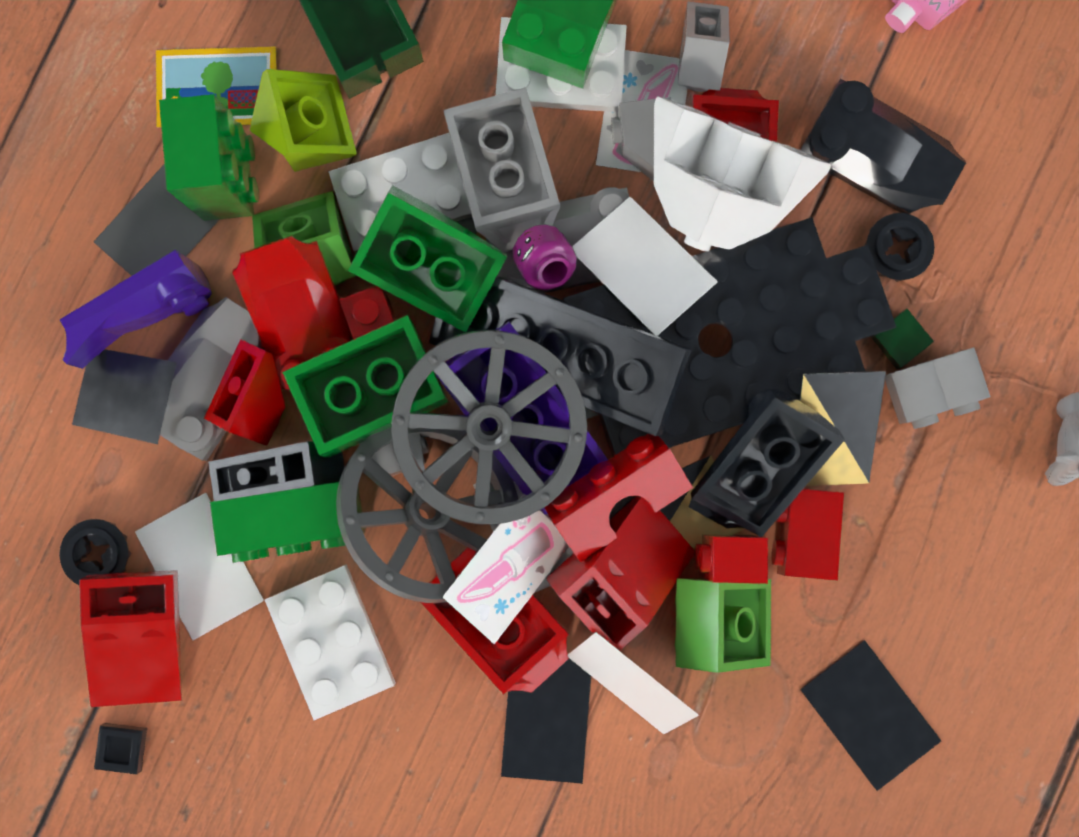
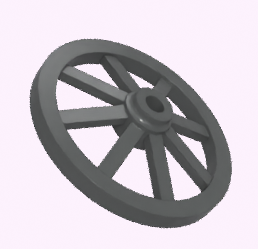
[391,330,587,524]
[336,427,518,603]

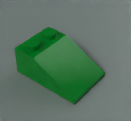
[502,0,616,89]
[348,185,507,333]

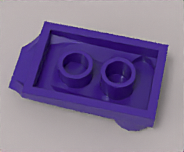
[60,250,212,369]

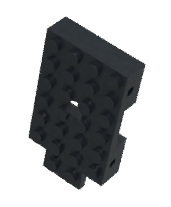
[563,217,896,457]

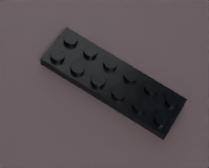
[428,276,692,436]

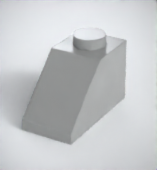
[678,1,730,92]
[611,97,671,181]

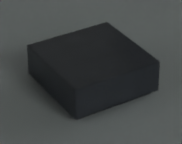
[94,723,147,774]

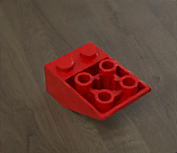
[546,496,695,651]
[79,570,182,707]

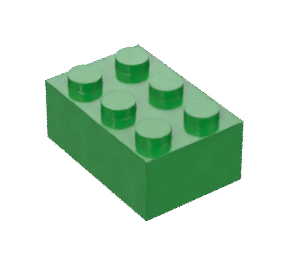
[159,94,259,221]
[282,315,449,457]
[210,482,365,563]

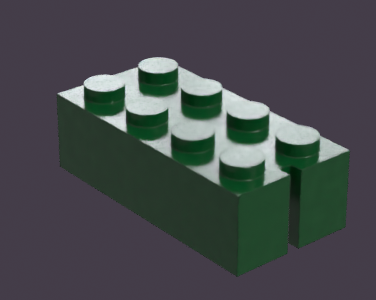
[299,0,424,99]

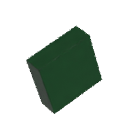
[871,309,934,369]

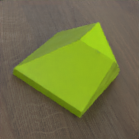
[249,69,357,172]

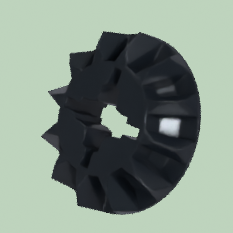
[864,213,935,282]
[59,519,132,585]

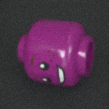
[513,224,577,290]

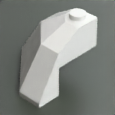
[654,96,831,252]

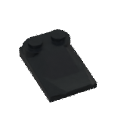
[800,78,966,214]
[688,389,845,537]

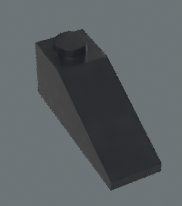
[209,441,345,501]

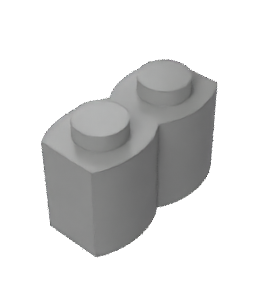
[885,347,991,429]

